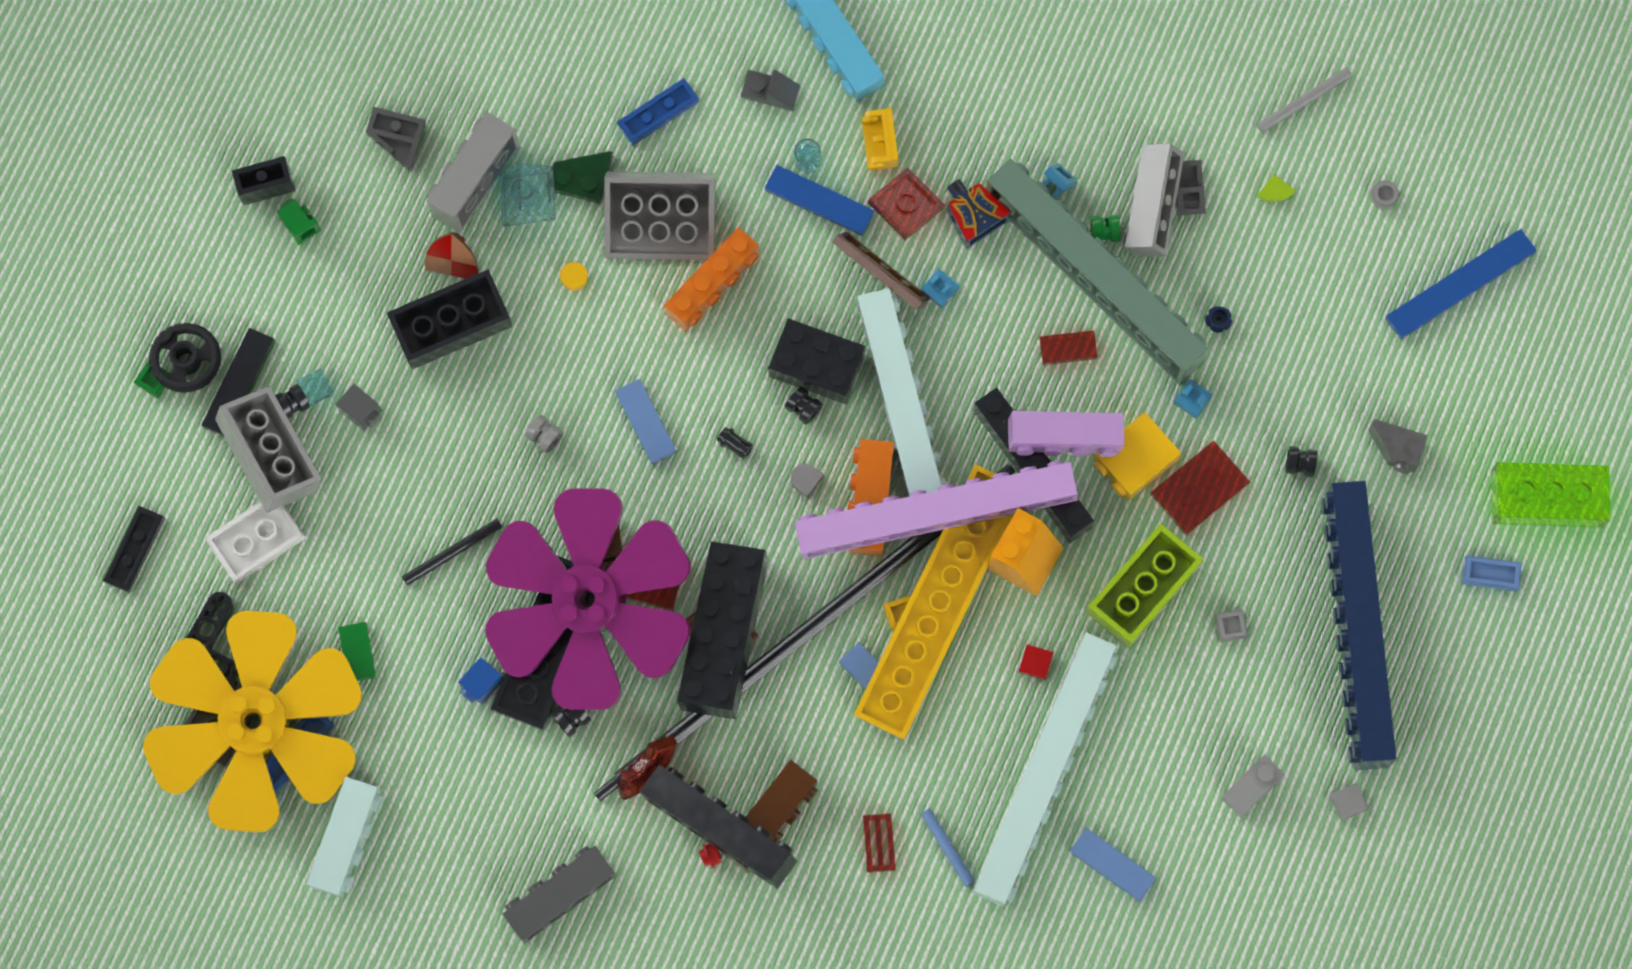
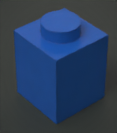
[458,657,503,705]

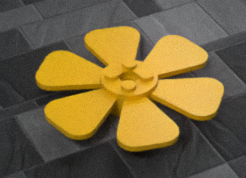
[143,611,362,833]

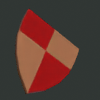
[425,232,479,279]

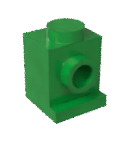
[277,199,321,245]

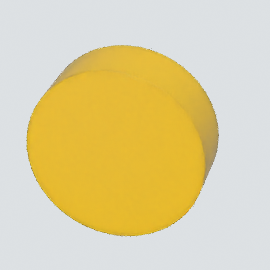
[560,262,588,291]

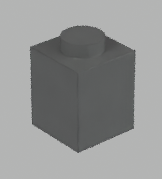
[336,384,382,431]

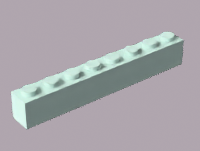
[857,288,946,497]

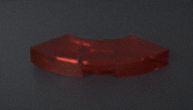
[618,736,677,800]

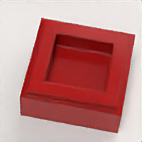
[1018,645,1054,680]

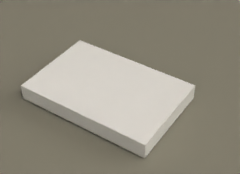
[205,502,306,585]

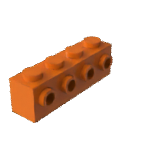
[664,227,760,332]

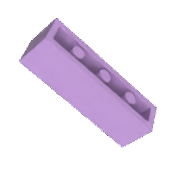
[1008,411,1124,457]

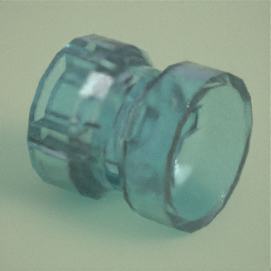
[794,139,821,173]

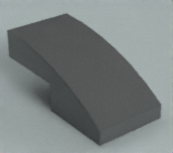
[1176,160,1206,215]

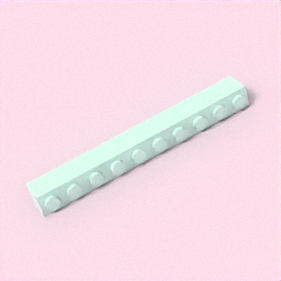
[973,632,1119,907]

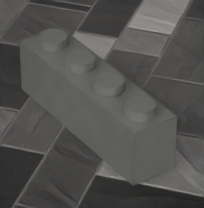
[502,846,617,944]

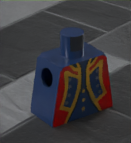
[947,179,1010,249]

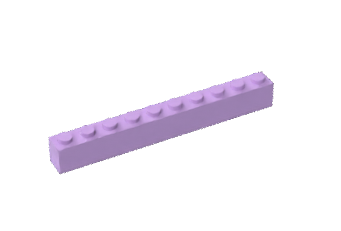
[794,460,1078,560]

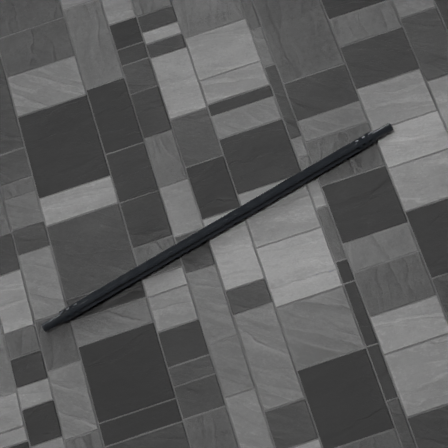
[594,463,1015,802]

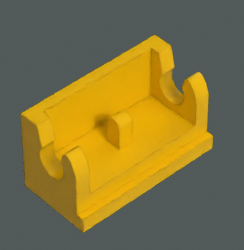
[862,107,898,171]

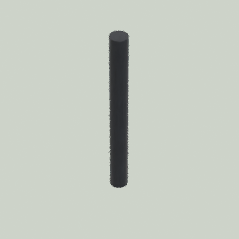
[401,518,503,586]

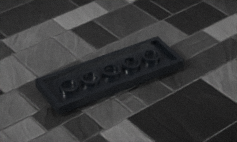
[491,556,595,731]

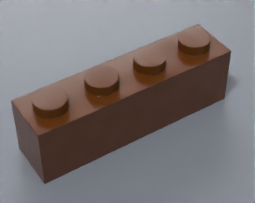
[721,760,819,873]

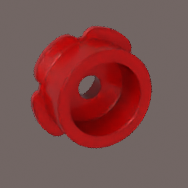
[699,842,722,868]

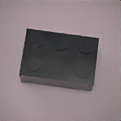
[768,318,866,404]

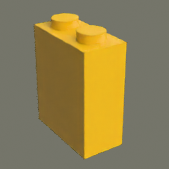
[1093,412,1182,501]

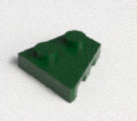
[546,151,613,204]

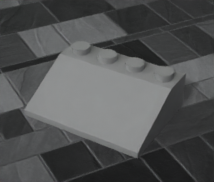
[604,171,716,260]

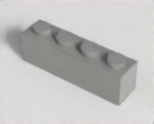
[1124,143,1185,257]

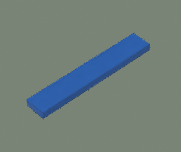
[1385,229,1537,340]

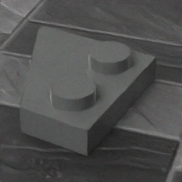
[366,107,427,171]

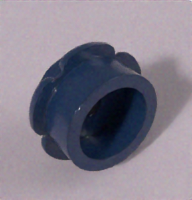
[1205,306,1232,333]

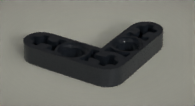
[186,592,242,691]

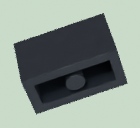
[232,156,296,206]

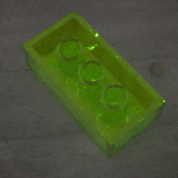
[1491,462,1610,528]

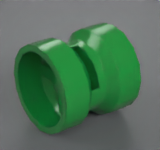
[1090,215,1120,242]

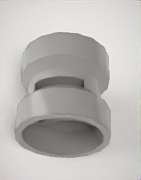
[525,415,564,453]

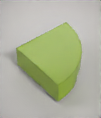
[1257,174,1296,202]

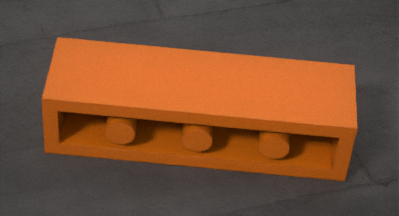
[848,439,894,556]

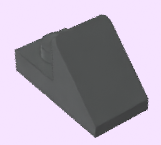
[741,69,800,111]

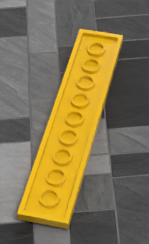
[853,464,1013,740]

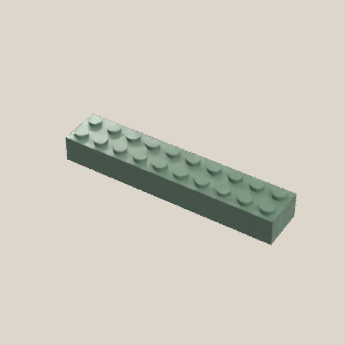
[986,158,1208,385]

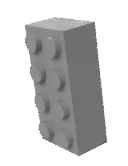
[426,112,520,234]
[215,386,322,513]

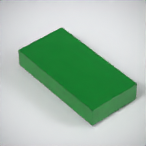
[338,622,376,681]

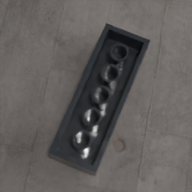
[677,541,769,719]

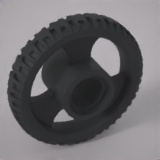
[149,323,221,393]

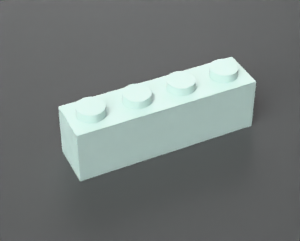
[306,776,383,898]

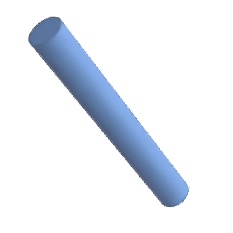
[921,809,975,887]

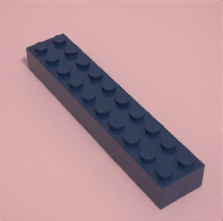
[1321,481,1397,771]

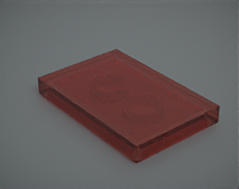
[1150,441,1250,536]

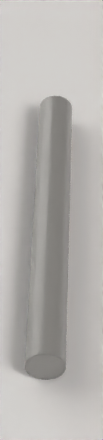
[1257,67,1352,133]

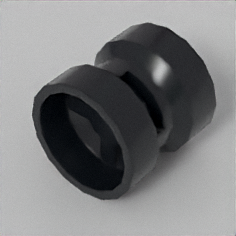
[275,384,310,419]
[784,386,823,425]
[1285,446,1318,478]
[552,709,591,738]

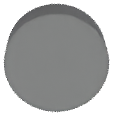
[1371,180,1399,209]

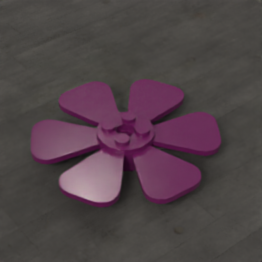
[485,488,691,710]

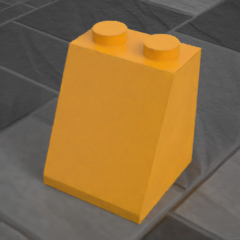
[988,508,1064,597]

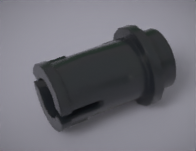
[717,427,754,459]

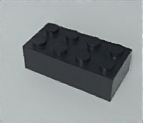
[387,269,513,370]

